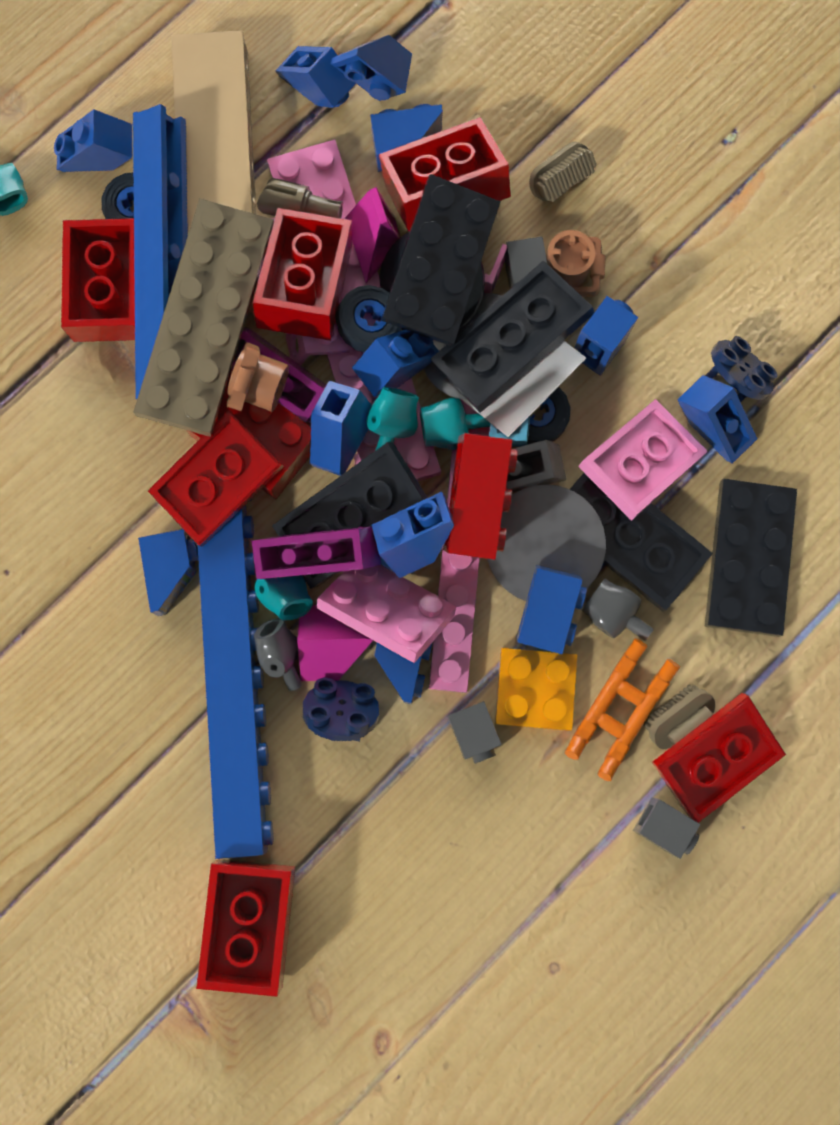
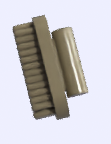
[529,142,597,202]
[644,685,715,749]

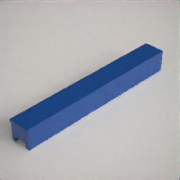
[133,104,188,400]

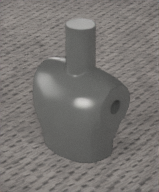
[582,579,654,641]
[254,618,302,691]

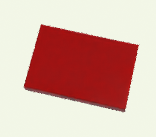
[148,410,284,546]
[652,693,786,823]

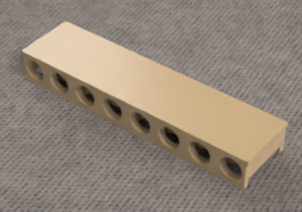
[171,30,258,315]

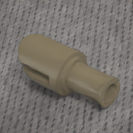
[257,178,343,218]

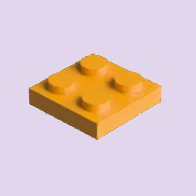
[495,648,577,731]

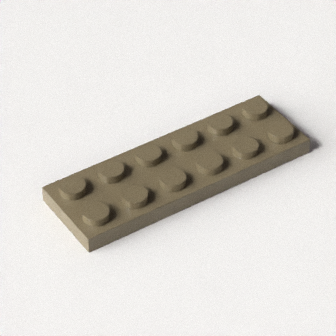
[134,198,274,437]

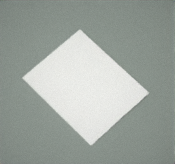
[462,341,586,437]

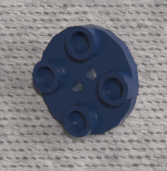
[705,336,778,402]
[303,677,379,742]

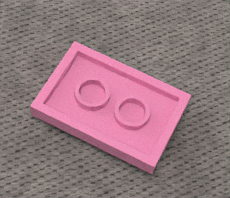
[578,399,708,521]
[317,565,457,663]

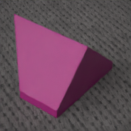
[345,187,401,283]
[297,605,373,681]

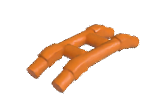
[565,638,680,781]

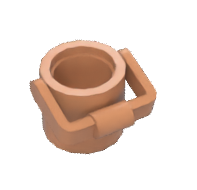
[546,230,606,297]
[227,343,290,412]

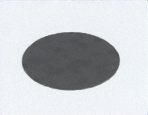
[487,485,606,601]

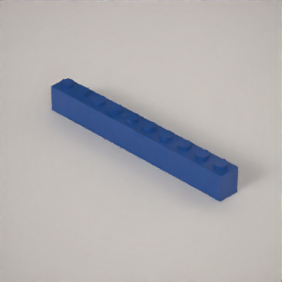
[198,499,274,859]

